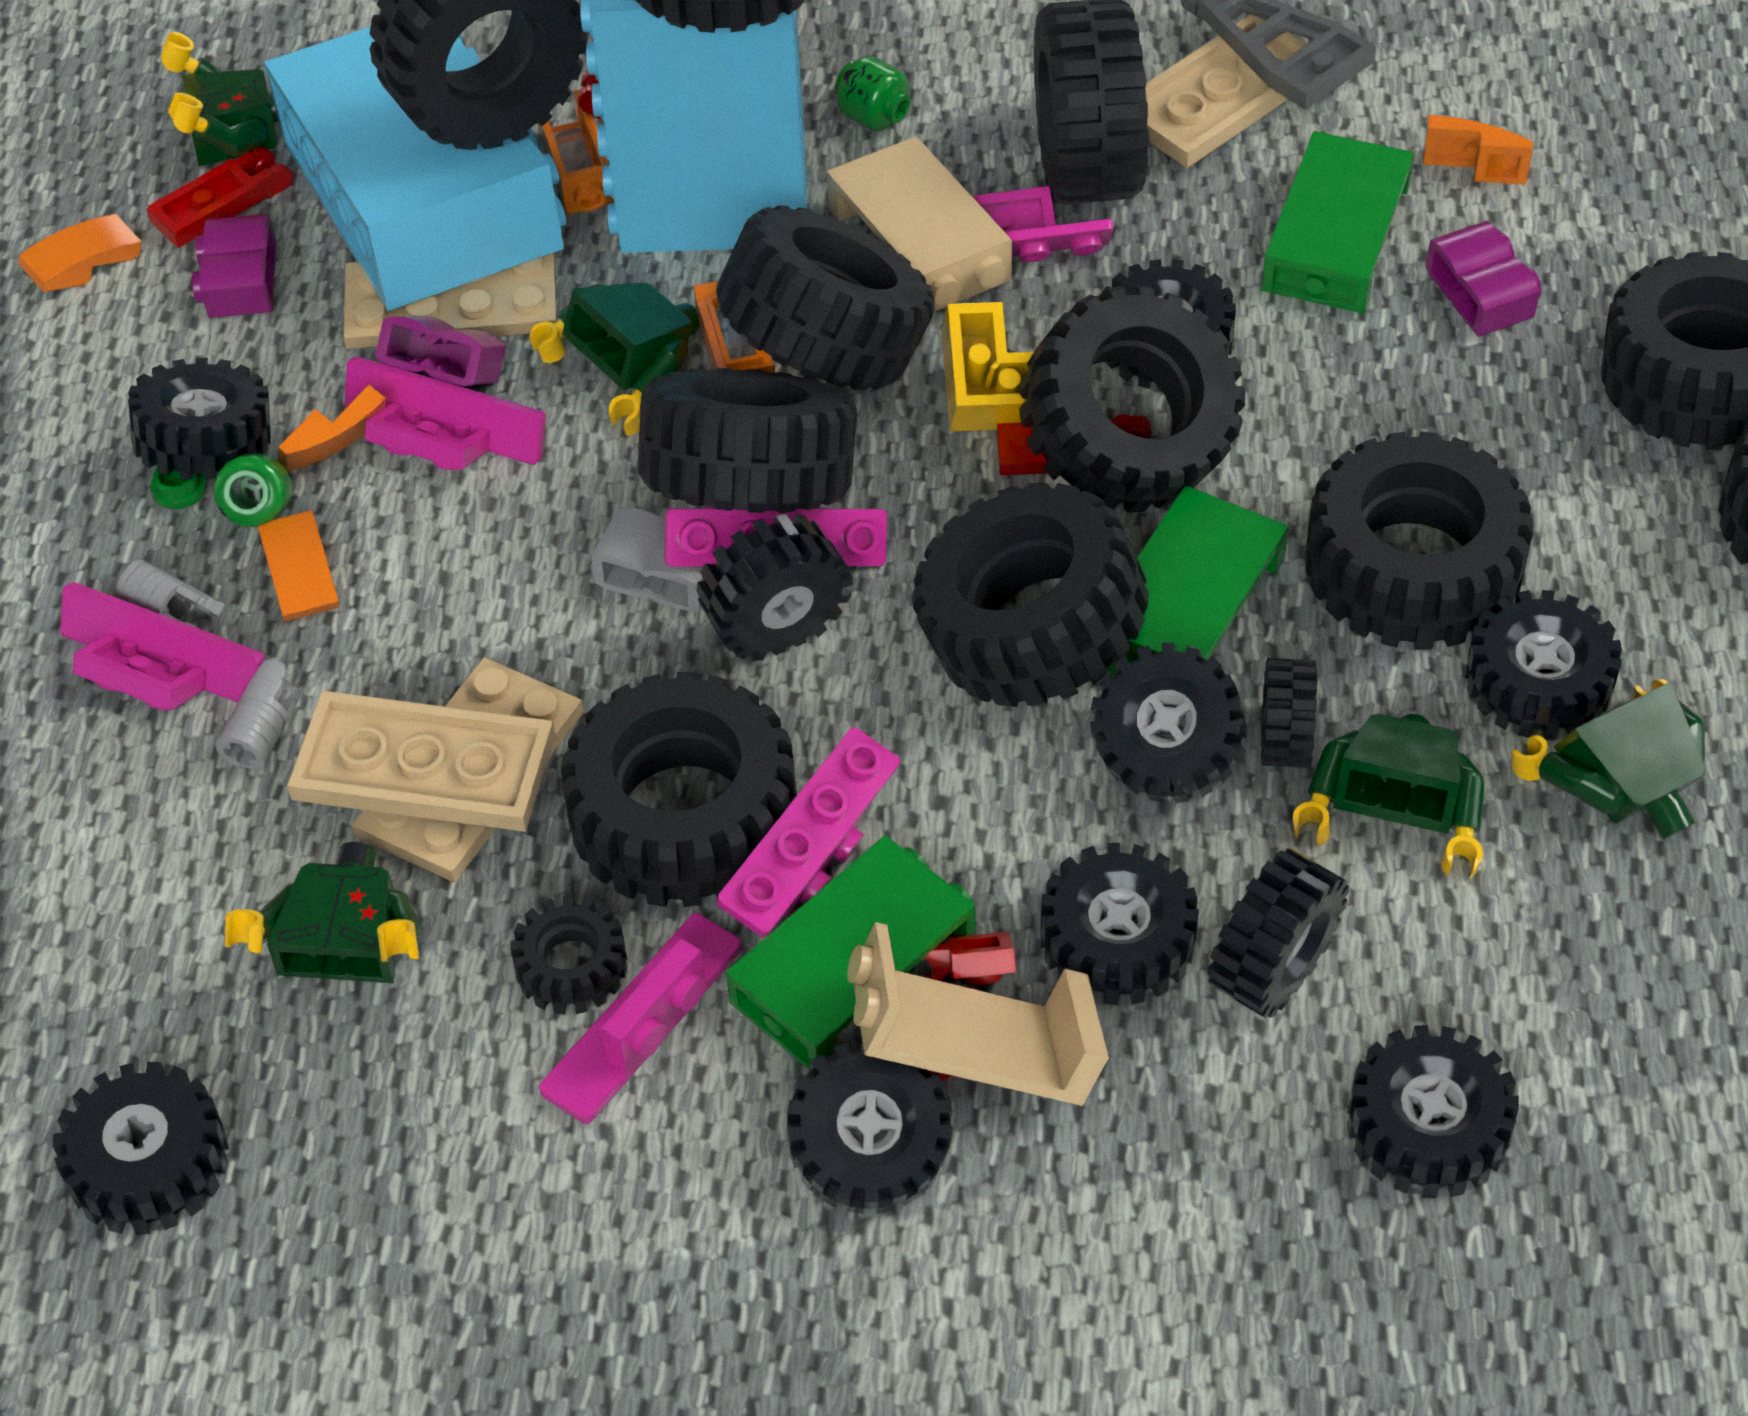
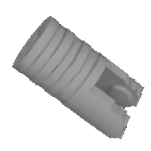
[115,560,225,629]
[215,657,300,771]

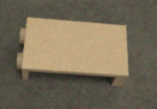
[826,136,1012,312]
[847,922,1109,1106]

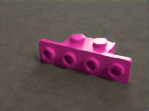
[972,186,1114,262]
[345,356,546,470]
[664,506,887,567]
[60,582,264,711]
[716,727,900,937]
[539,913,742,1124]

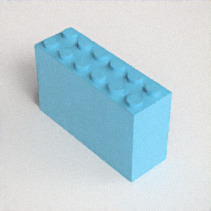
[581,0,807,253]
[264,26,567,311]

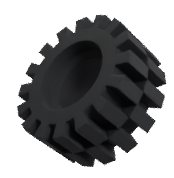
[1261,658,1317,768]
[511,895,628,1015]

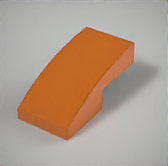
[1423,115,1533,184]
[18,214,142,292]
[278,385,386,472]
[258,510,340,622]

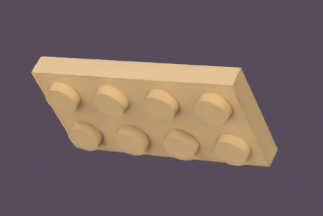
[1146,14,1307,168]
[344,252,558,349]
[351,657,584,883]
[287,691,555,832]

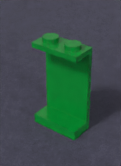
[1261,131,1415,314]
[1106,485,1289,674]
[726,835,976,1070]

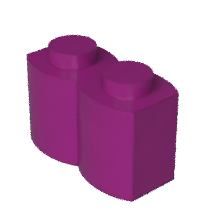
[192,214,277,318]
[1425,221,1542,337]
[375,316,506,387]

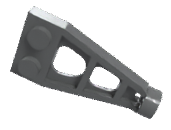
[1181,0,1376,110]

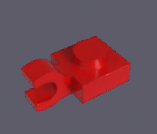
[921,932,1016,985]

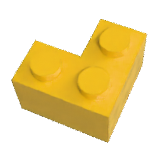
[941,302,1033,432]

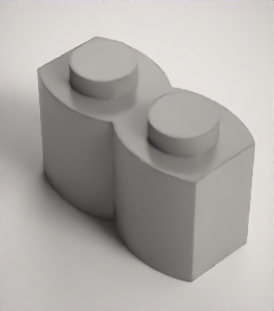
[591,507,705,613]

